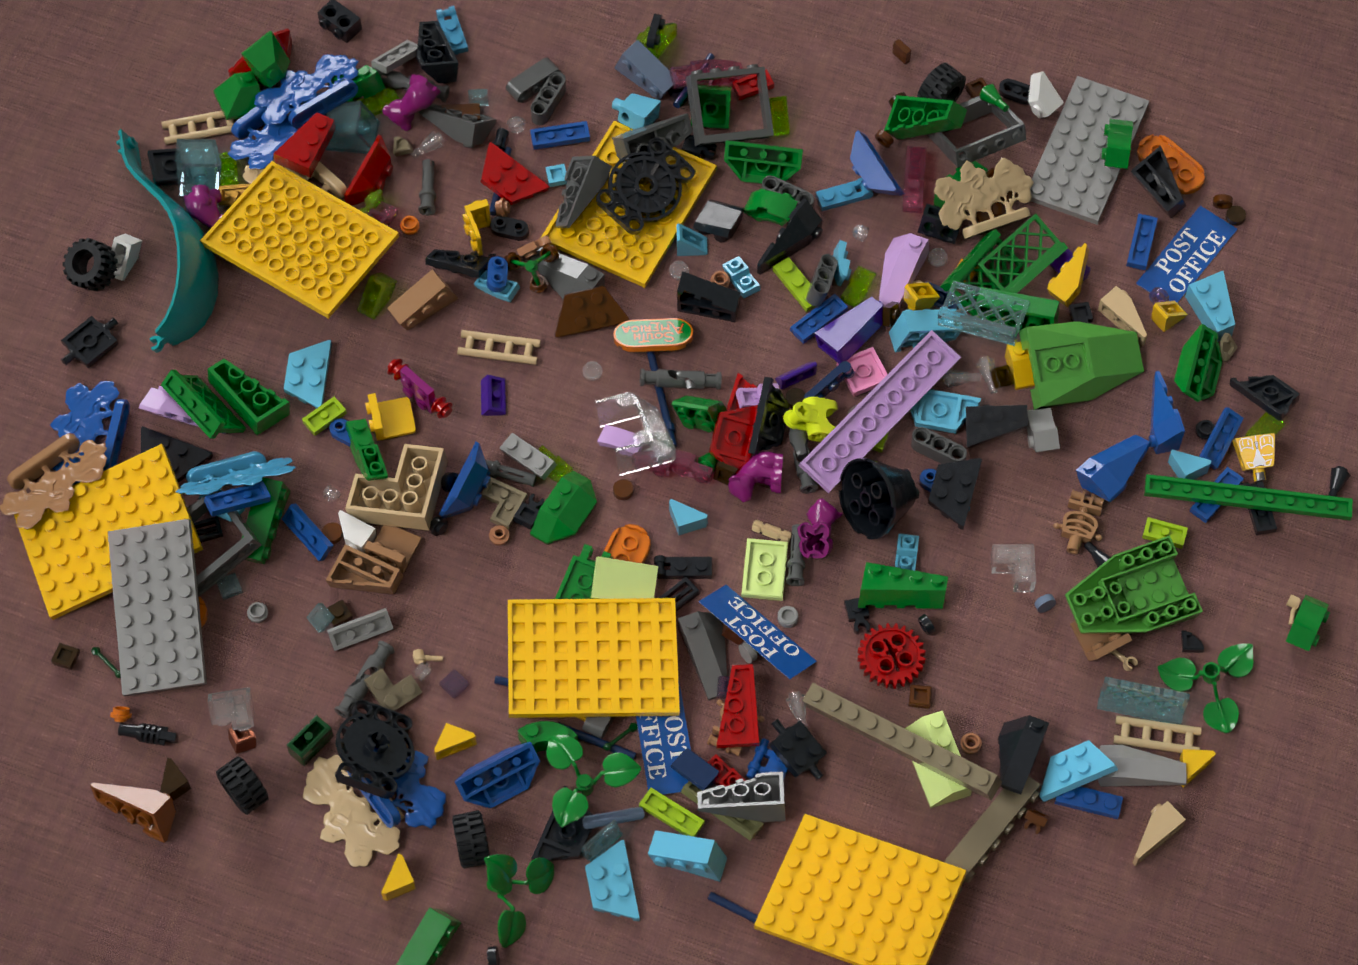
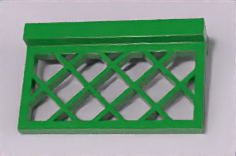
[977,213,1068,293]
[940,229,1024,319]
[161,370,246,439]

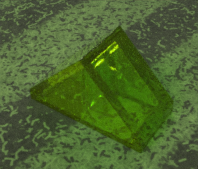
[769,96,790,136]

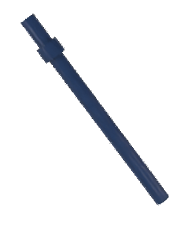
[646,351,677,448]

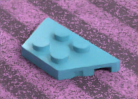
[284,340,332,409]
[910,389,981,434]
[1040,740,1118,802]
[585,840,640,921]

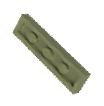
[681,781,764,841]

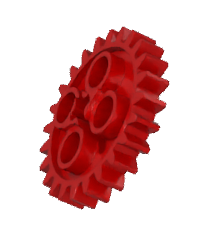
[857,623,926,689]

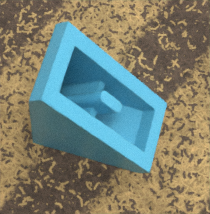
[676,223,708,256]
[1168,450,1211,480]
[669,499,708,535]

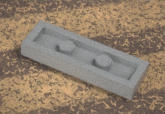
[371,40,418,74]
[500,433,557,480]
[327,608,393,651]

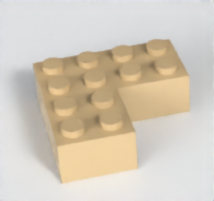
[345,444,448,531]

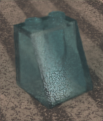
[325,101,380,154]
[175,139,221,197]

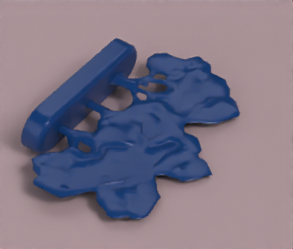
[254,54,359,129]
[228,92,326,169]
[50,381,130,485]
[346,747,447,829]

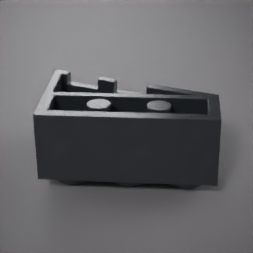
[1131,145,1186,219]
[677,271,740,323]
[966,405,1028,449]

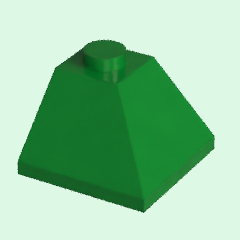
[241,31,290,88]
[213,71,260,120]

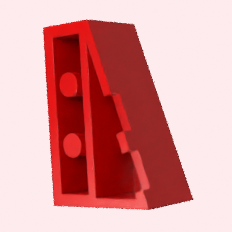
[273,112,336,178]

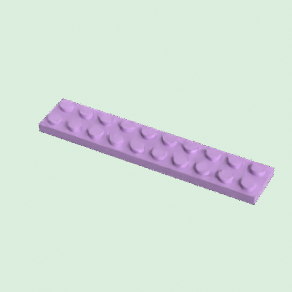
[799,330,961,493]

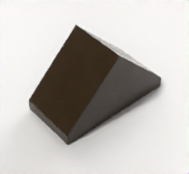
[160,758,191,801]

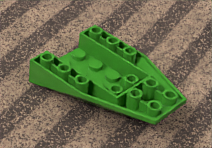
[1019,321,1144,409]
[1065,535,1203,633]

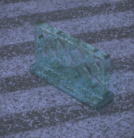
[938,280,1030,346]
[1097,677,1190,725]

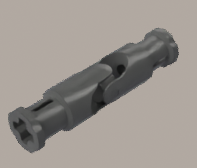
[375,69,450,102]
[639,369,722,390]
[789,428,819,494]
[334,641,395,719]

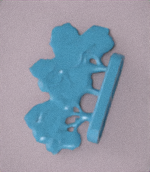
[176,451,296,495]

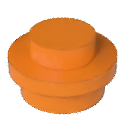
[400,216,420,235]
[110,706,132,722]

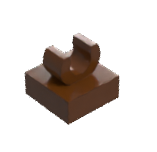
[1024,807,1050,834]

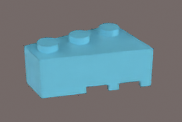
[1185,271,1235,342]
[889,308,963,353]
[648,830,727,881]

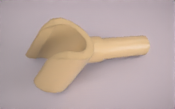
[1286,595,1301,625]
[412,649,443,665]
[1111,649,1138,671]

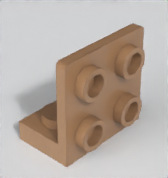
[364,525,421,573]
[1070,621,1132,661]

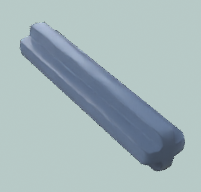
[582,807,645,829]

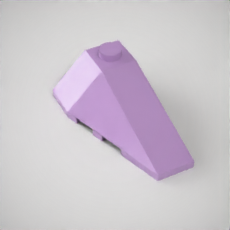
[879,233,929,308]
[139,386,226,434]

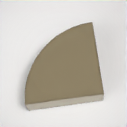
[393,137,413,157]
[1220,333,1238,362]

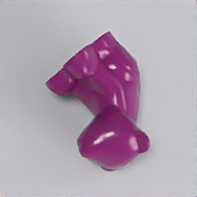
[383,74,441,131]
[183,185,223,229]
[728,451,783,503]
[797,498,843,558]

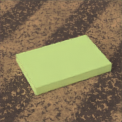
[741,538,788,601]
[591,556,658,599]

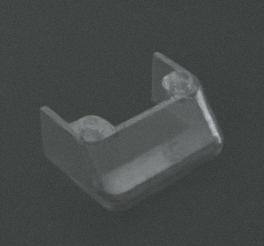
[596,392,677,476]

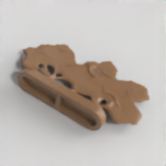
[0,433,107,529]

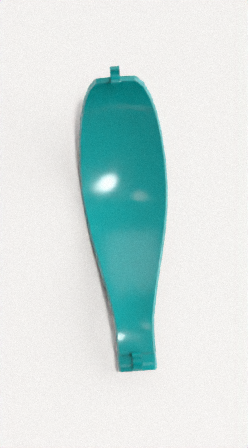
[116,129,219,353]

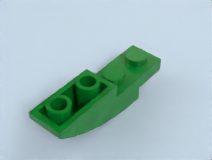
[345,419,388,481]

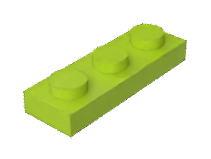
[773,257,817,313]
[639,788,705,837]

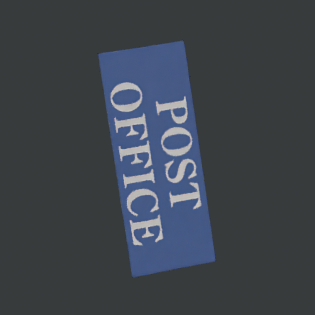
[1136,206,1237,303]
[698,585,817,679]
[636,676,691,794]

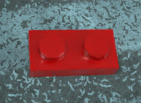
[732,69,774,101]

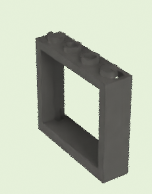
[686,64,774,146]
[926,96,1026,168]
[188,490,261,597]

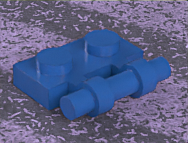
[746,738,788,780]

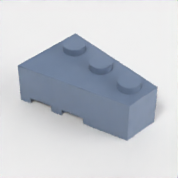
[614,40,679,101]

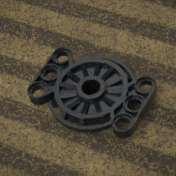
[596,137,695,235]
[335,700,415,799]

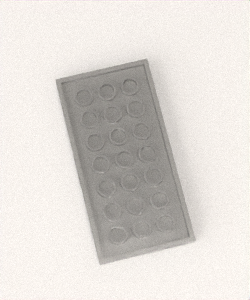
[1030,76,1149,225]
[108,519,207,696]

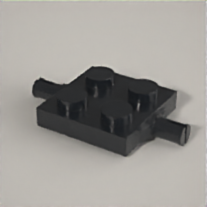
[61,316,119,368]
[769,719,827,780]

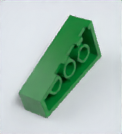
[884,95,967,140]
[208,359,290,436]
[242,477,290,565]

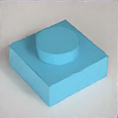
[545,164,567,187]

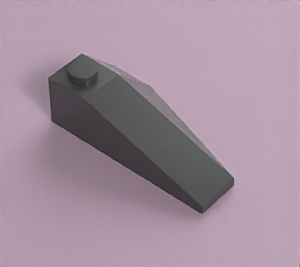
[418,104,496,148]
[612,113,693,164]
[556,156,612,228]
[530,247,605,301]
[678,612,728,701]
[698,772,786,822]

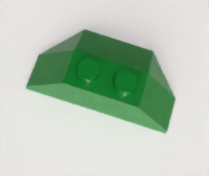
[724,140,803,184]
[1174,324,1222,402]
[530,471,597,545]

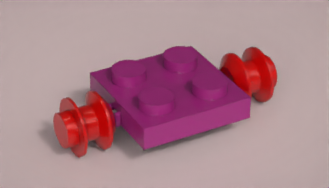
[387,359,453,419]

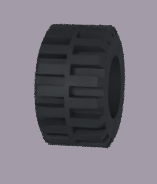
[917,62,966,102]
[63,238,118,291]
[216,756,269,815]
[452,810,490,869]

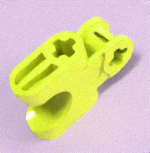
[783,397,838,442]

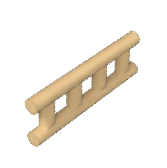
[161,111,234,145]
[457,330,541,365]
[1113,716,1201,753]

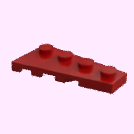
[716,664,759,748]

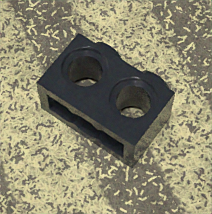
[317,0,362,43]
[917,203,960,244]

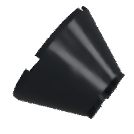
[839,458,919,540]

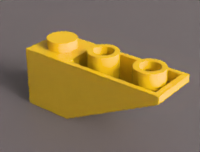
[1047,243,1089,308]

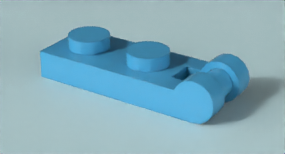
[435,6,468,55]
[816,177,873,211]

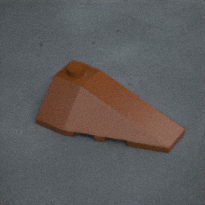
[90,783,176,843]

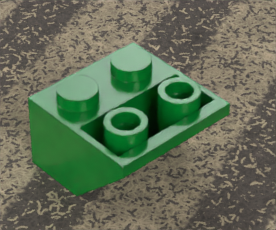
[671,396,727,432]

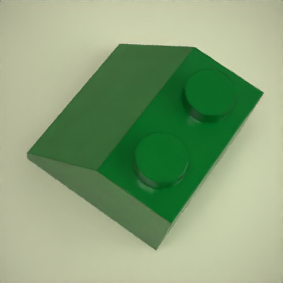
[691,85,732,129]

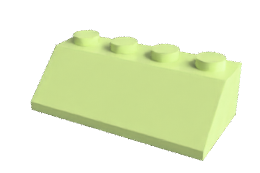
[905,710,972,808]

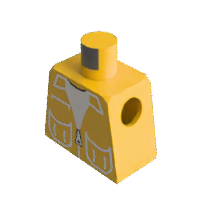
[1233,433,1275,482]

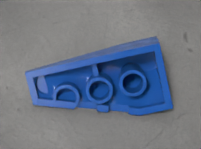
[1148,371,1185,454]
[1076,434,1151,502]

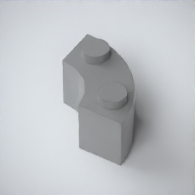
[1026,408,1060,452]

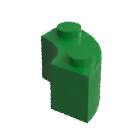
[328,65,385,102]
[1101,119,1133,169]
[744,188,798,226]
[1286,594,1330,651]
[517,721,578,753]

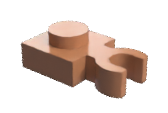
[516,235,552,259]

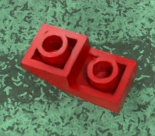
[707,754,745,787]

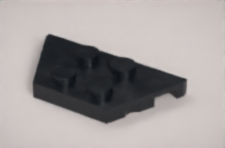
[1230,375,1300,421]
[748,377,790,454]
[141,426,213,483]
[928,458,982,530]
[531,785,593,861]

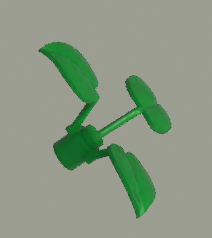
[1158,643,1254,733]
[546,735,641,828]
[484,854,554,948]

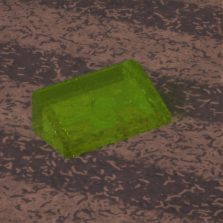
[1245,412,1285,437]

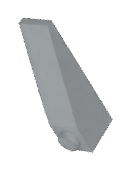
[1098,745,1187,787]

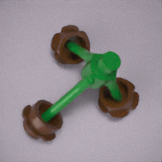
[504,243,559,293]

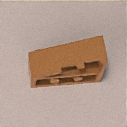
[387,270,459,330]
[326,544,404,594]

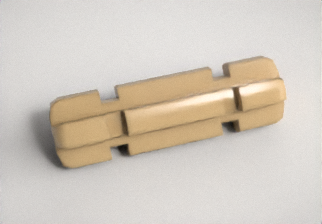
[752,520,792,543]

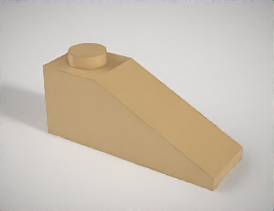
[1098,286,1147,347]
[1133,801,1186,866]

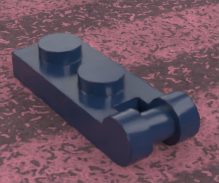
[804,361,854,398]

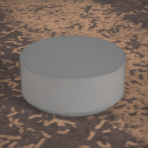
[777,606,798,628]
[738,642,757,663]

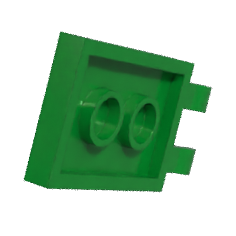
[555,544,613,599]

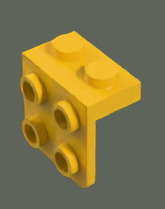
[462,199,491,256]
[365,393,416,441]

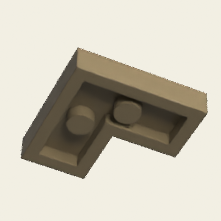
[482,477,528,530]
[364,668,422,711]

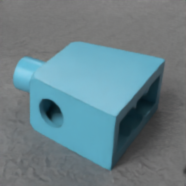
[612,93,661,130]

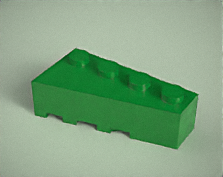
[975,287,1060,333]
[858,562,948,609]

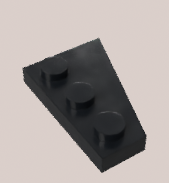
[425,249,496,278]

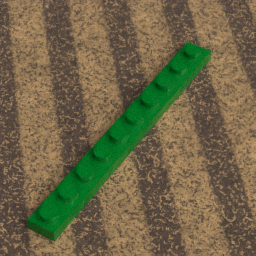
[1144,474,1353,521]

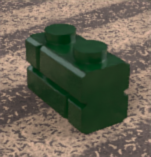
[286,715,334,766]

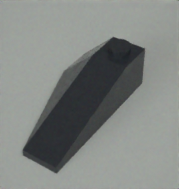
[416,21,459,84]
[757,198,823,275]
[998,715,1049,795]

